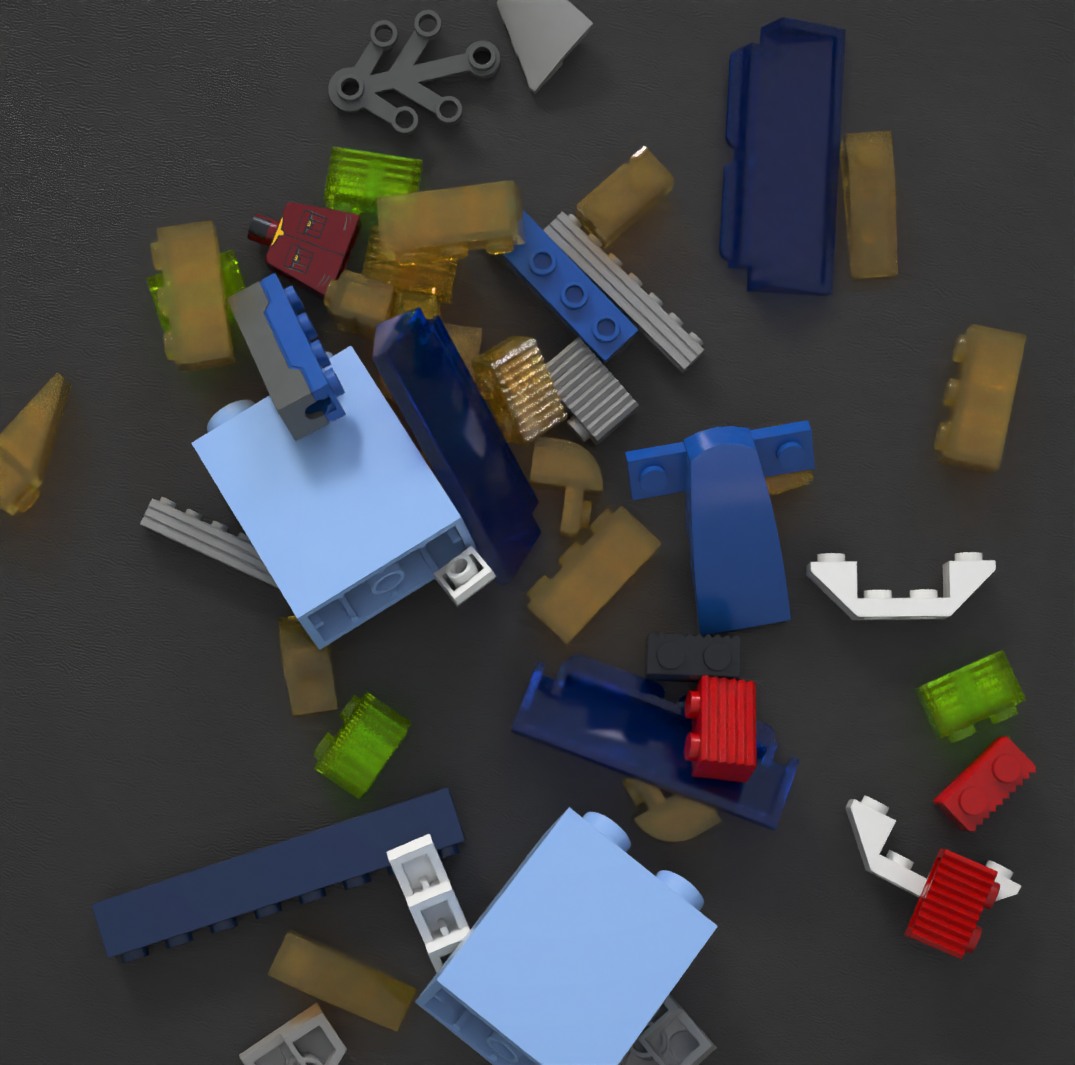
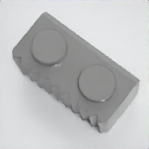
[536,337,639,446]

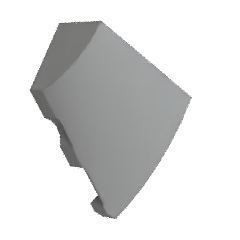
[496,0,593,94]
[618,993,717,1065]
[239,1002,347,1065]

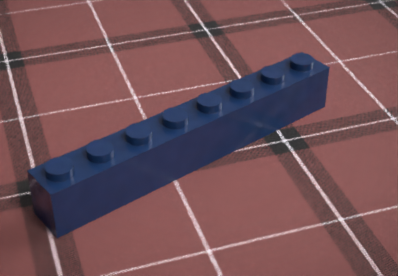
[91,787,466,963]

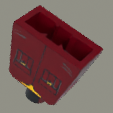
[247,202,362,304]

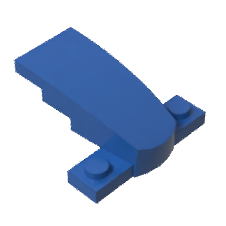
[625,420,815,636]

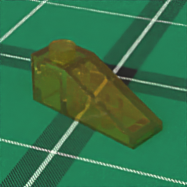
[839,130,898,279]
[0,372,71,516]
[267,930,417,1032]

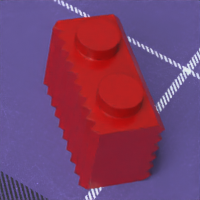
[684,675,757,783]
[933,736,1036,831]
[904,849,1000,960]

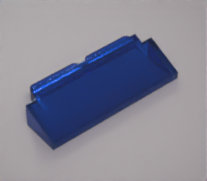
[719,17,846,296]
[372,307,541,586]
[511,654,800,831]

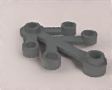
[328,10,500,137]

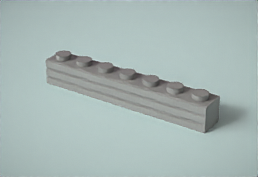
[543,211,704,373]
[140,497,279,589]

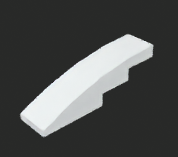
[386,834,470,973]

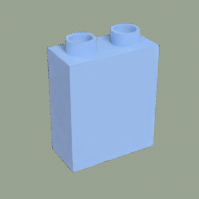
[192,346,479,650]
[415,807,718,1065]

